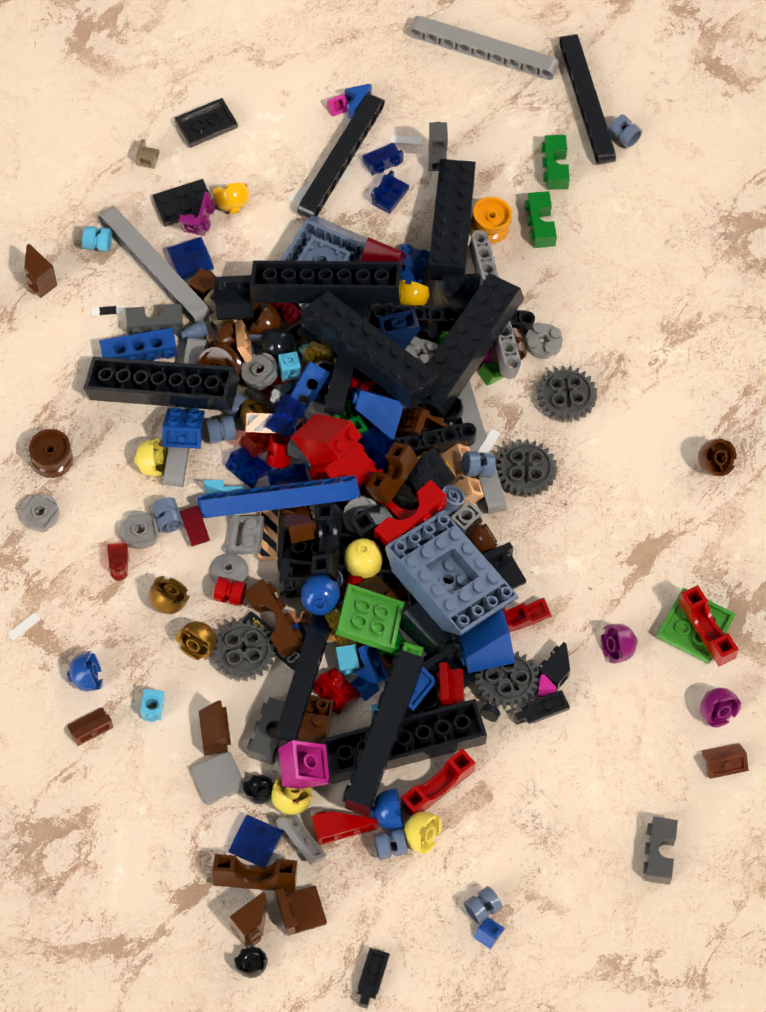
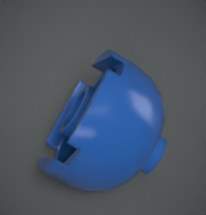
[301,575,340,615]
[67,651,103,692]
[371,788,403,830]

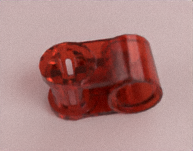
[239,432,274,457]
[107,542,128,581]

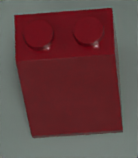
[360,237,407,268]

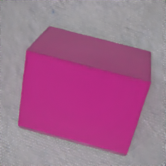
[327,94,348,116]
[538,674,556,697]

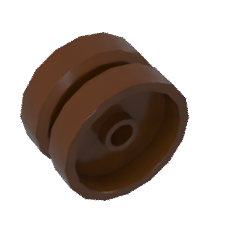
[197,344,244,378]
[29,429,74,478]

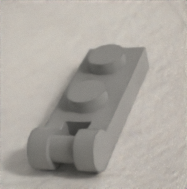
[276,815,327,865]

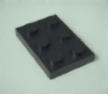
[175,98,238,148]
[152,179,216,227]

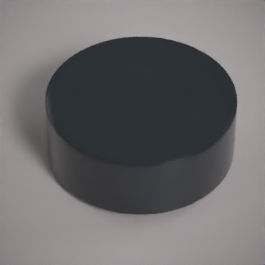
[480,703,501,722]

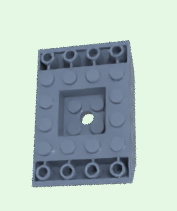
[280,215,368,313]
[385,510,519,636]

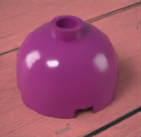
[601,624,638,664]
[700,687,741,728]

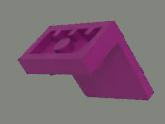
[179,191,215,237]

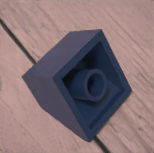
[378,309,420,349]

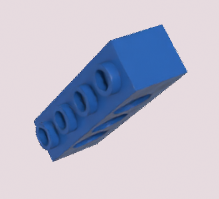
[99,328,178,361]
[279,361,330,436]

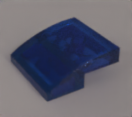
[167,237,214,280]
[228,814,284,867]

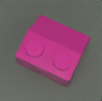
[279,740,330,789]

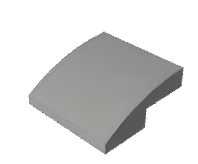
[191,752,244,805]

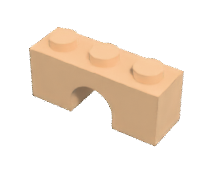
[441,443,484,506]

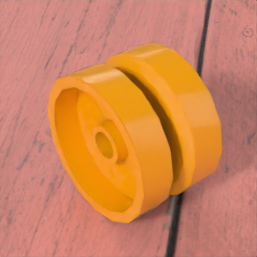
[470,197,512,244]

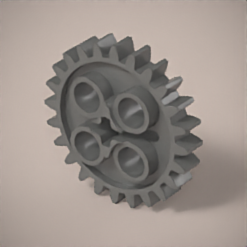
[536,366,597,423]
[496,439,557,498]
[212,619,276,682]
[475,651,539,710]

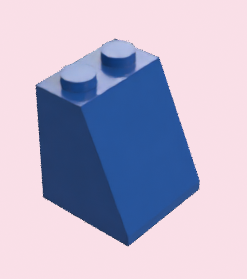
[349,386,404,439]
[457,608,515,673]

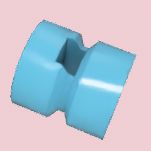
[82,226,112,252]

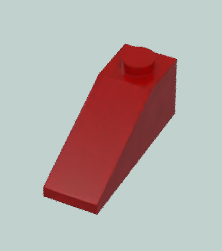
[311,811,377,845]

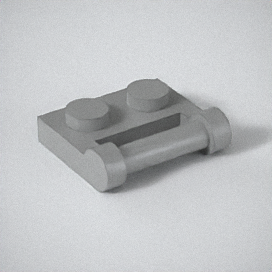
[225,515,265,554]

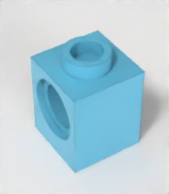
[278,352,301,382]
[335,644,360,676]
[140,689,165,722]

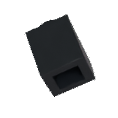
[350,504,394,538]
[538,642,570,691]

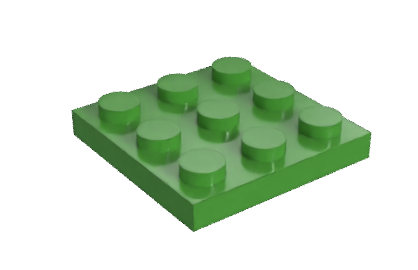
[335,584,404,653]
[656,588,736,664]

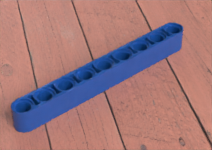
[196,475,361,518]

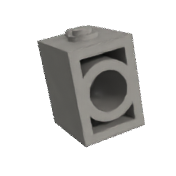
[450,501,483,535]

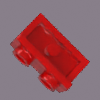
[436,662,465,707]
[313,668,361,715]

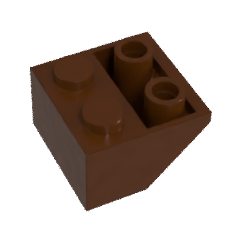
[297,696,334,744]
[199,700,231,756]

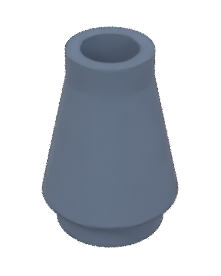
[180,321,209,341]

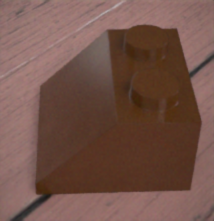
[24,244,57,298]
[229,892,267,948]

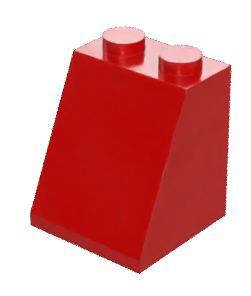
[291,413,362,467]
[307,441,378,488]

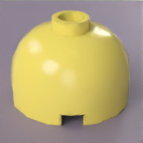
[134,438,168,477]
[344,538,383,578]
[271,777,313,815]
[403,812,442,854]

